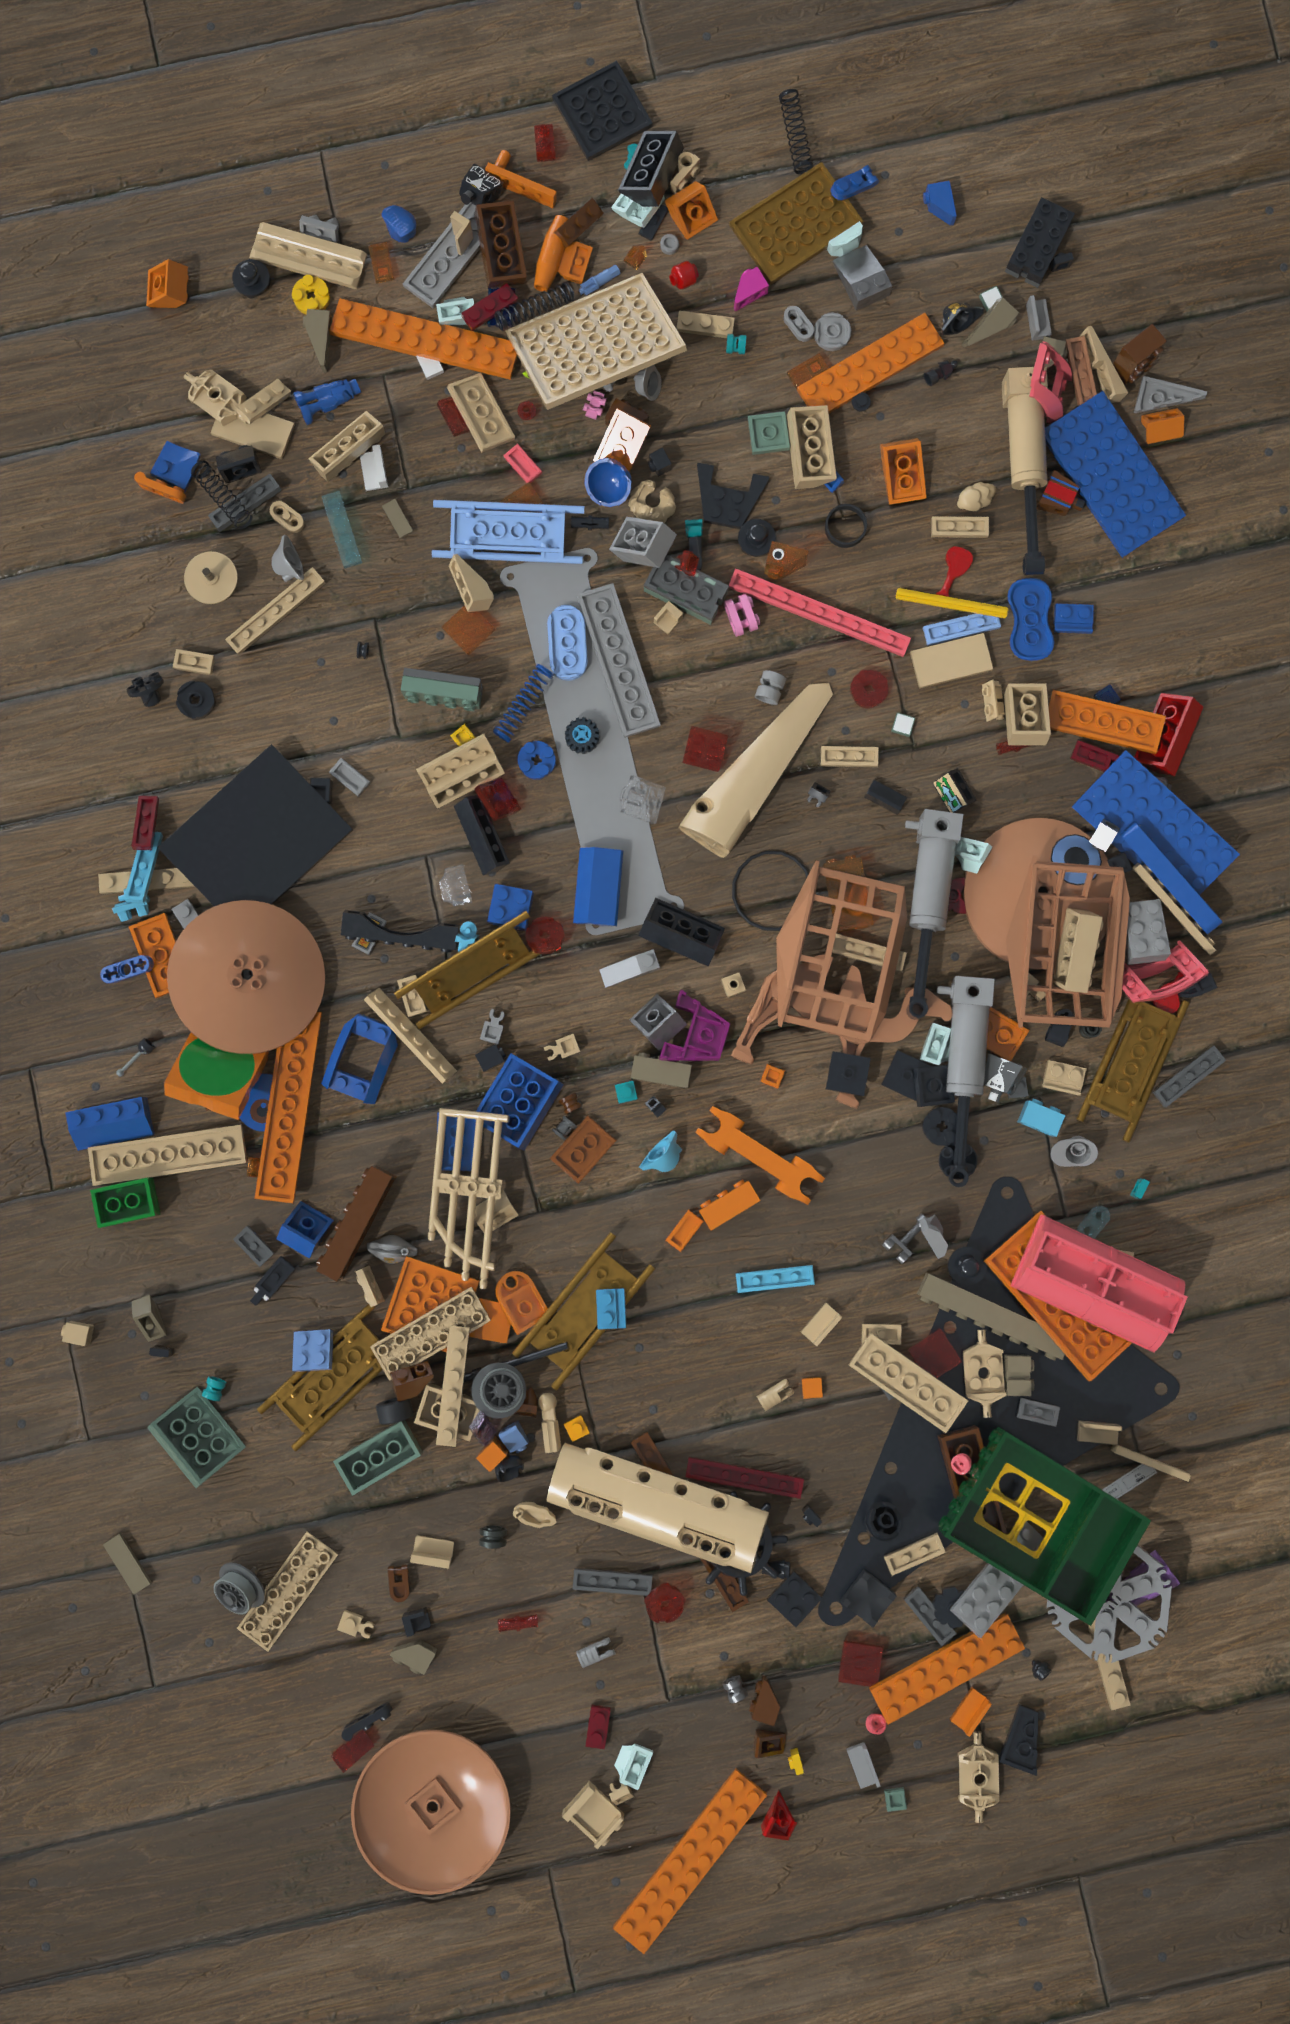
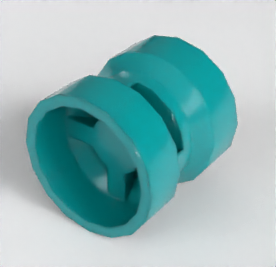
[726,334,746,355]
[202,1376,227,1401]

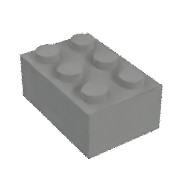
[609,517,677,568]
[1125,899,1171,965]

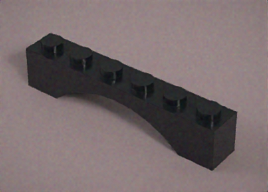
[341,910,460,952]

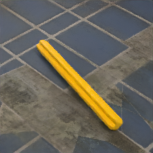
[896,588,1008,619]

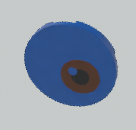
[240,1074,273,1132]

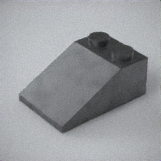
[832,245,892,311]

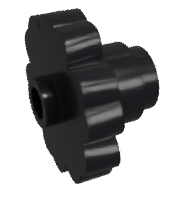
[932,1586,965,1628]

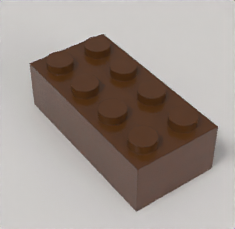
[474,200,527,288]

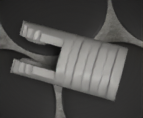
[576,1637,616,1668]

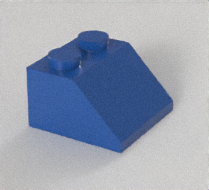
[277,1201,333,1259]

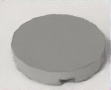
[814,312,851,351]

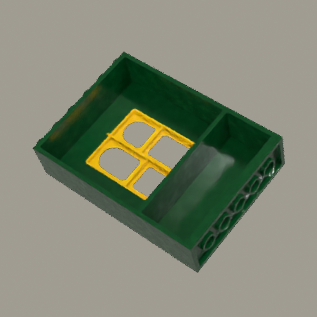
[938,1427,1151,1626]

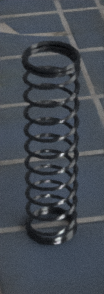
[779,89,814,174]
[494,282,574,331]
[191,460,253,529]

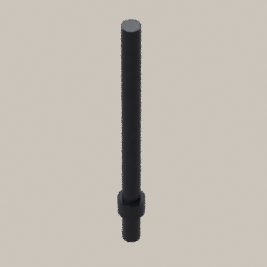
[464,1342,569,1382]

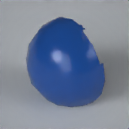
[584,458,632,507]

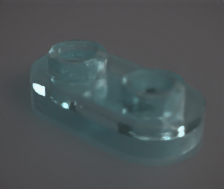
[1077,1206,1110,1239]

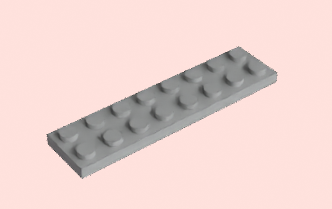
[577,583,660,738]

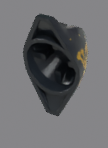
[942,302,984,336]

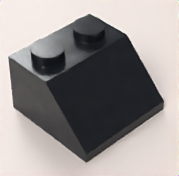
[216,445,262,484]

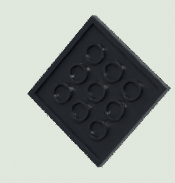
[552,61,653,161]

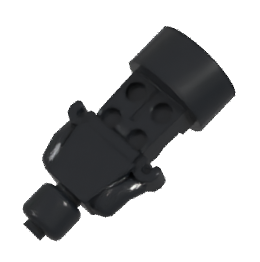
[924,360,958,386]

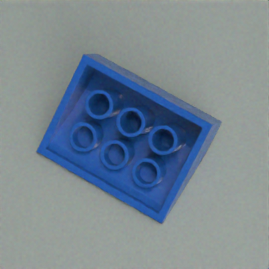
[471,1053,564,1151]

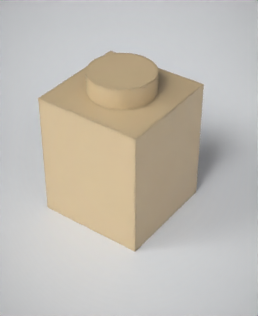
[61,1321,94,1346]

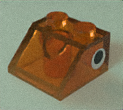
[764,541,809,579]

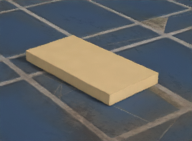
[447,372,515,453]
[211,413,295,459]
[910,633,993,689]

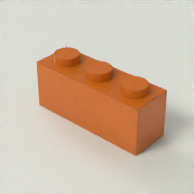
[698,1179,761,1230]

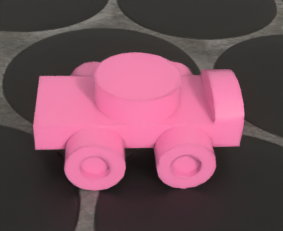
[583,391,607,420]

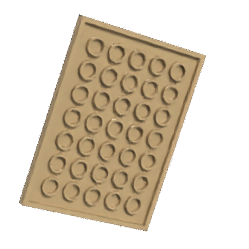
[506,273,687,410]

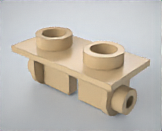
[982,680,1005,722]

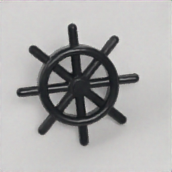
[701,1491,788,1596]

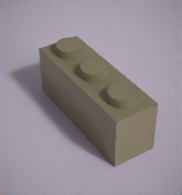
[631,1053,692,1089]

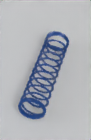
[493,664,554,742]

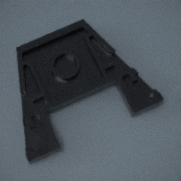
[697,463,769,529]

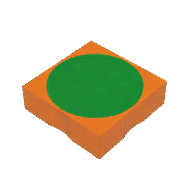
[164,1033,269,1120]

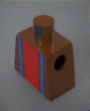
[1036,470,1085,516]

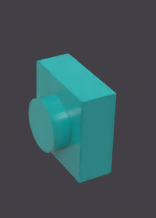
[615,1081,638,1104]

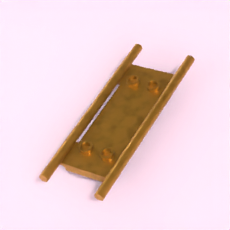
[394,911,549,1030]
[1076,982,1190,1143]
[512,1232,655,1391]
[257,1303,383,1451]

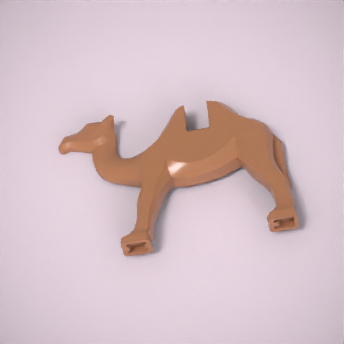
[731,955,952,1109]

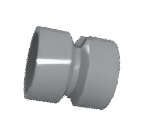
[755,670,786,705]

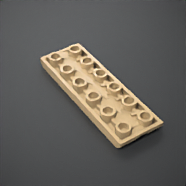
[249,222,367,290]
[370,1287,491,1381]
[237,1531,338,1652]

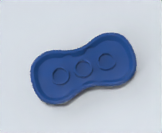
[1008,578,1054,661]

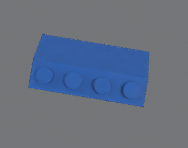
[65,1097,154,1151]

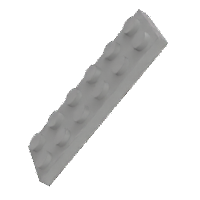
[403,203,481,308]
[950,1521,1043,1638]

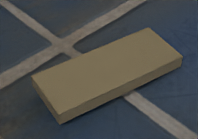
[382,499,413,539]

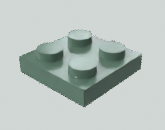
[747,411,790,455]

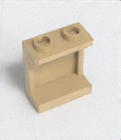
[562,1781,624,1849]

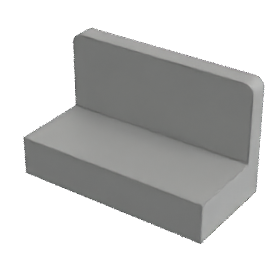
[1026,295,1052,341]
[846,1742,881,1789]

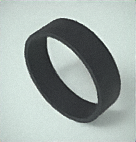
[825,504,867,548]

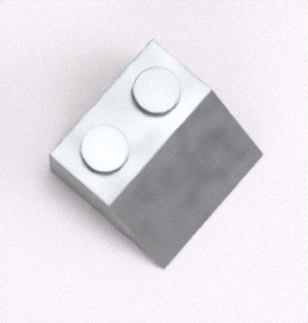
[629,994,687,1050]

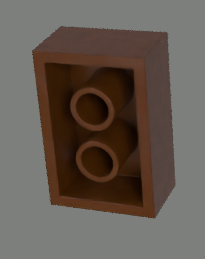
[1113,324,1167,386]

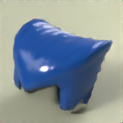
[382,205,416,243]

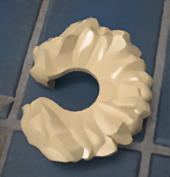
[628,480,676,523]

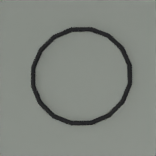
[732,851,809,931]

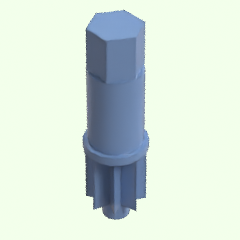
[579,265,620,296]

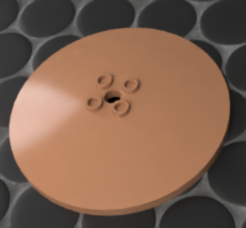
[167,900,325,1054]

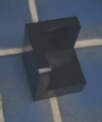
[311,778,333,804]
[402,1607,431,1637]

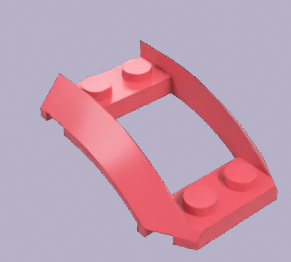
[1029,341,1072,424]
[1122,940,1209,1003]

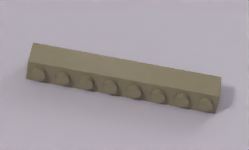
[917,1273,1065,1361]

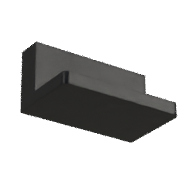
[864,780,907,815]

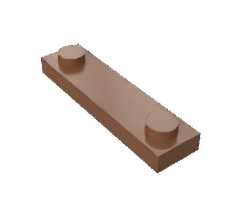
[1065,336,1097,406]

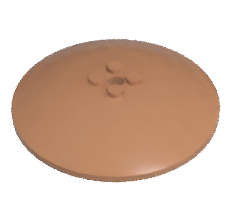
[351,1730,511,1895]

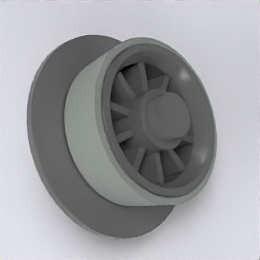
[471,1363,526,1418]
[214,1563,265,1614]

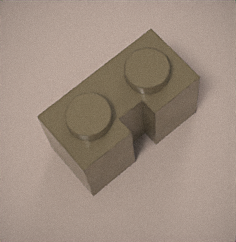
[1004,1354,1034,1396]

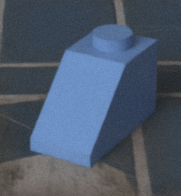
[498,1421,529,1453]

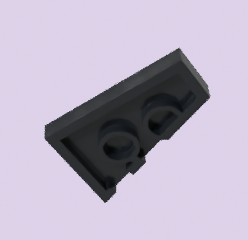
[999,1703,1038,1776]

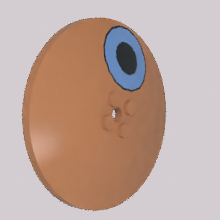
[963,818,1115,970]

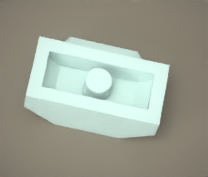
[827,221,863,257]
[436,297,474,326]
[955,837,992,874]
[920,1023,951,1066]
[614,1744,653,1790]

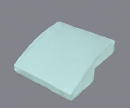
[611,194,665,228]

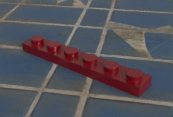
[685,1457,804,1499]

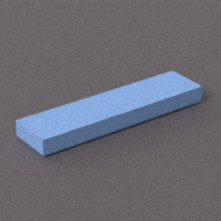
[923,614,1001,646]

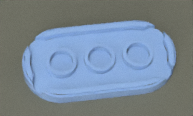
[547,605,588,681]

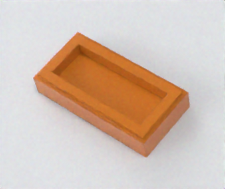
[665,1209,704,1252]

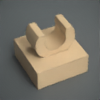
[609,1780,634,1805]

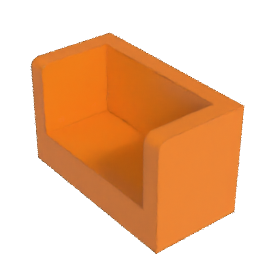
[476,1436,509,1472]

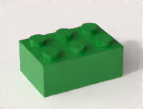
[90,1177,161,1228]

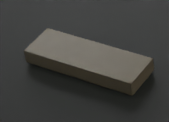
[103,1533,152,1595]

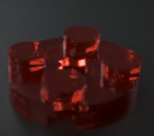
[850,670,888,709]
[526,917,564,954]
[644,1583,685,1623]

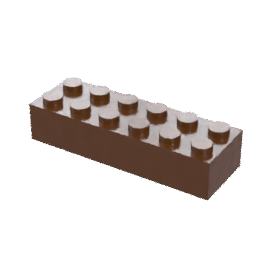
[316,1166,397,1282]
[937,1425,1007,1554]

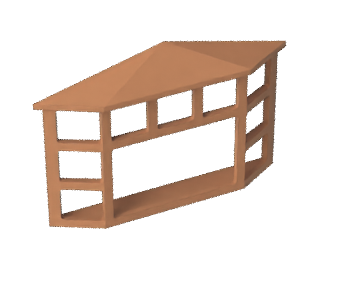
[1005,855,1130,1028]
[776,860,907,1042]

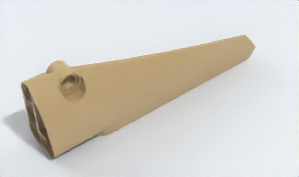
[679,683,833,858]

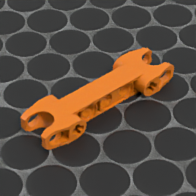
[695,1106,825,1205]

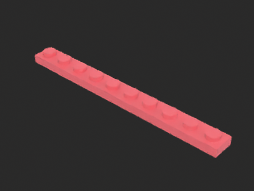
[728,568,911,657]

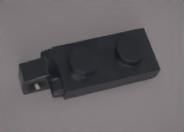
[250,1256,296,1306]

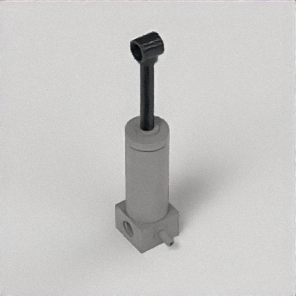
[905,809,963,1020]
[937,976,994,1187]

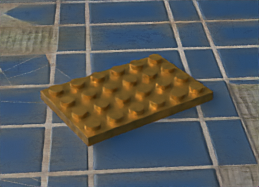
[729,162,864,285]

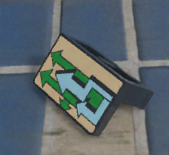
[933,768,977,813]

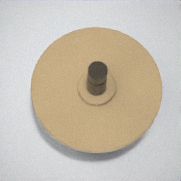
[184,551,238,604]

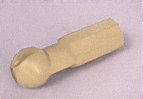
[538,1393,561,1453]

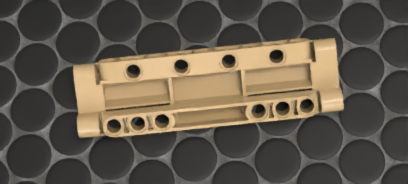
[547,1443,769,1573]

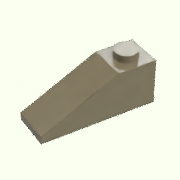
[962,297,1019,347]
[303,309,332,373]

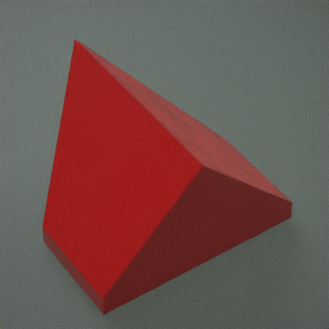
[761,1790,797,1841]

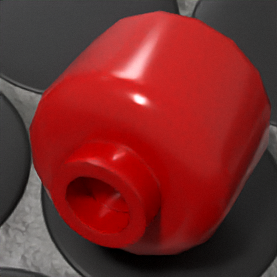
[669,261,699,290]

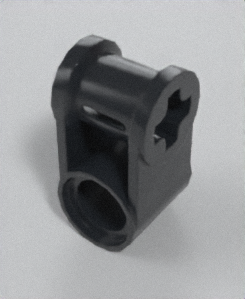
[1045,1009,1074,1047]

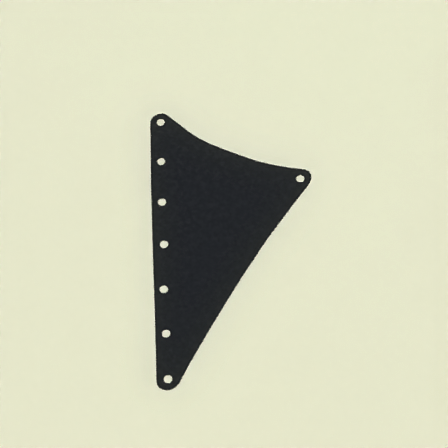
[818,1177,1179,1626]

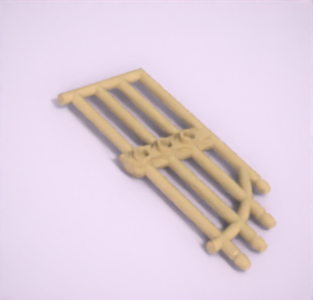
[428,1108,509,1289]

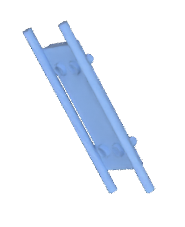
[432,500,585,564]

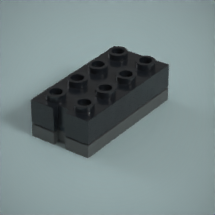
[1005,197,1075,288]

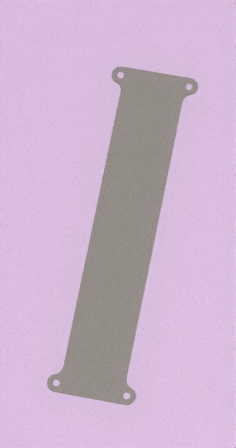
[500,548,684,935]

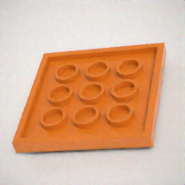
[381,1256,480,1353]

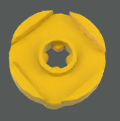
[292,275,330,315]

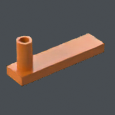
[485,150,557,208]

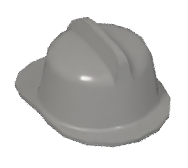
[634,365,661,401]
[1050,1136,1098,1167]

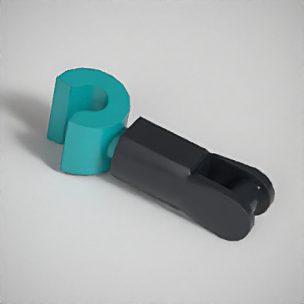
[685,519,703,571]

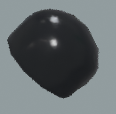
[495,1455,524,1482]

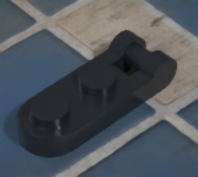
[341,1702,393,1741]

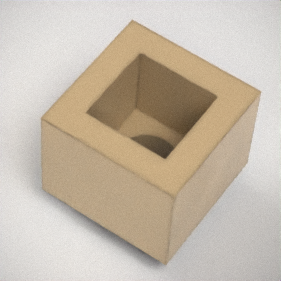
[721,973,746,998]

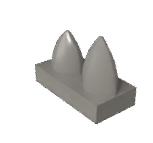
[299,215,339,243]

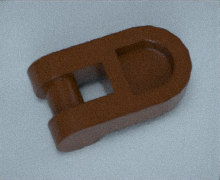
[388,1564,410,1602]

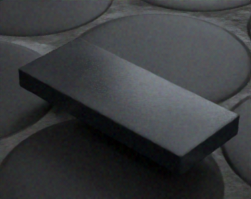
[638,204,668,241]

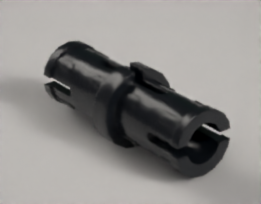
[571,515,609,530]

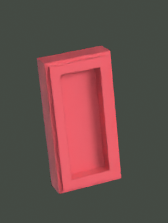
[503,443,542,485]

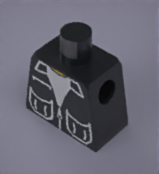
[459,163,504,206]

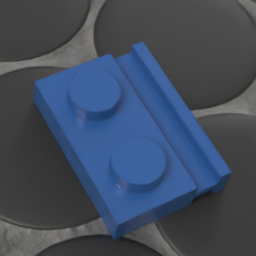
[1054,604,1094,634]

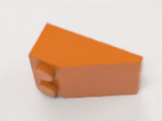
[880,438,927,505]

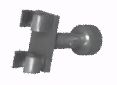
[882,1213,926,1264]

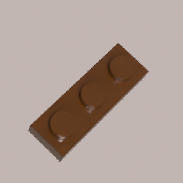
[554,198,604,248]

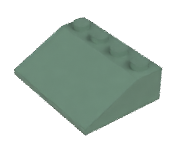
[147,1387,246,1488]

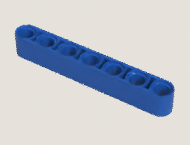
[1121,822,1223,935]

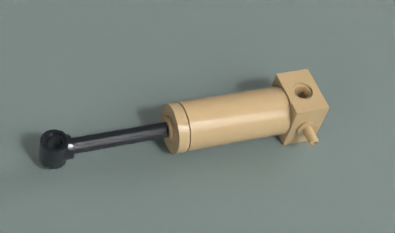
[1002,367,1048,575]

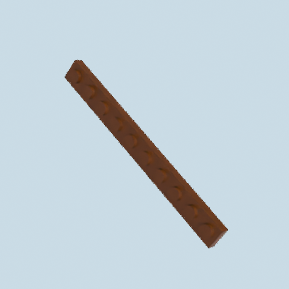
[631,1432,749,1612]

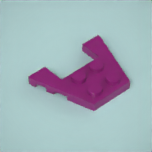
[659,990,730,1061]

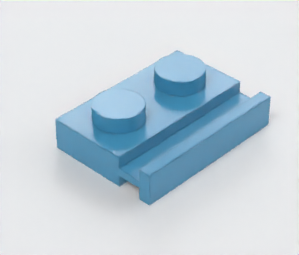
[596,1288,627,1329]

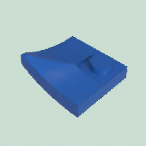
[150,441,201,492]

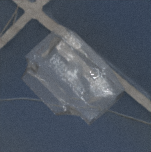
[439,864,472,906]

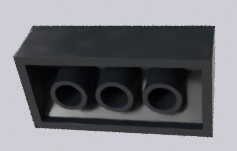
[618,131,684,207]
[638,897,725,967]

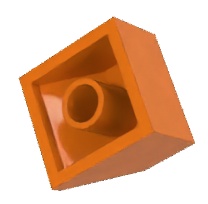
[665,181,718,240]
[146,259,189,308]

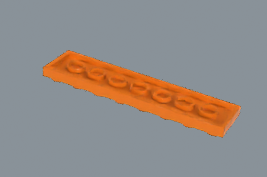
[797,313,945,414]
[869,1612,1025,1725]

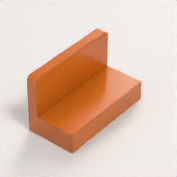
[1141,408,1184,444]
[950,1687,992,1737]

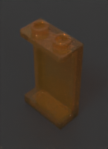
[822,855,874,933]

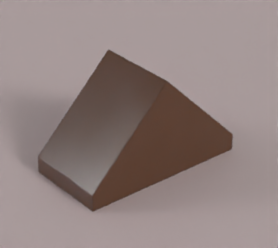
[753,1729,786,1758]

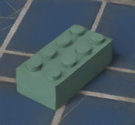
[333,1420,423,1496]

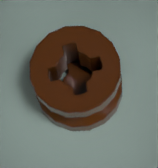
[559,1093,582,1115]

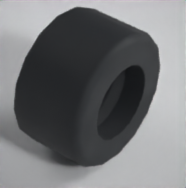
[376,1398,414,1425]

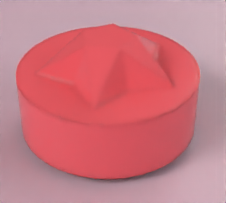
[951,1453,972,1475]
[866,1713,887,1735]

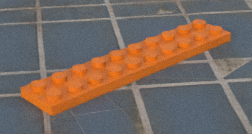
[329,298,518,380]
[254,1012,322,1204]
[613,1768,767,1954]

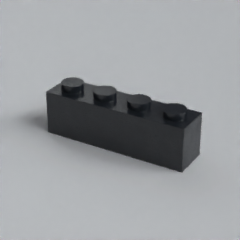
[454,794,510,875]

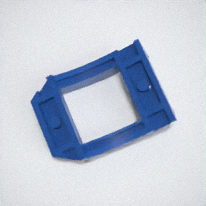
[321,1014,398,1104]

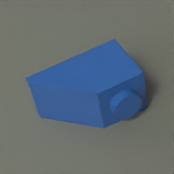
[923,181,957,225]

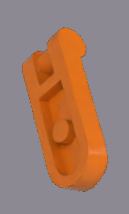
[134,472,187,504]

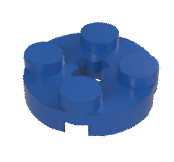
[518,741,556,780]

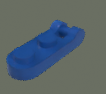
[831,165,879,200]

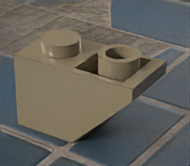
[390,1639,437,1675]

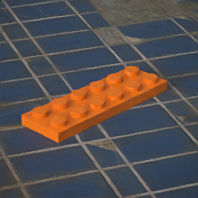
[1048,690,1166,754]

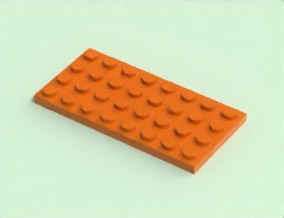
[984,1211,1132,1381]

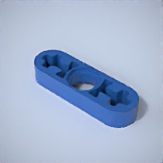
[100,955,154,983]

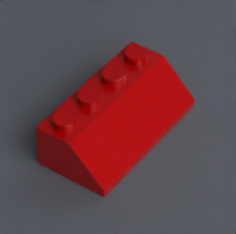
[1134,693,1203,776]

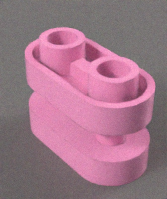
[724,594,760,637]

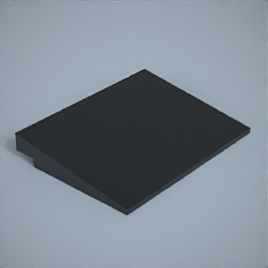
[158,744,353,907]

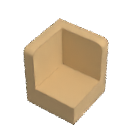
[654,601,683,634]

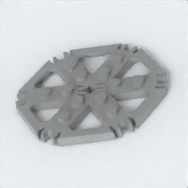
[1046,1545,1172,1663]

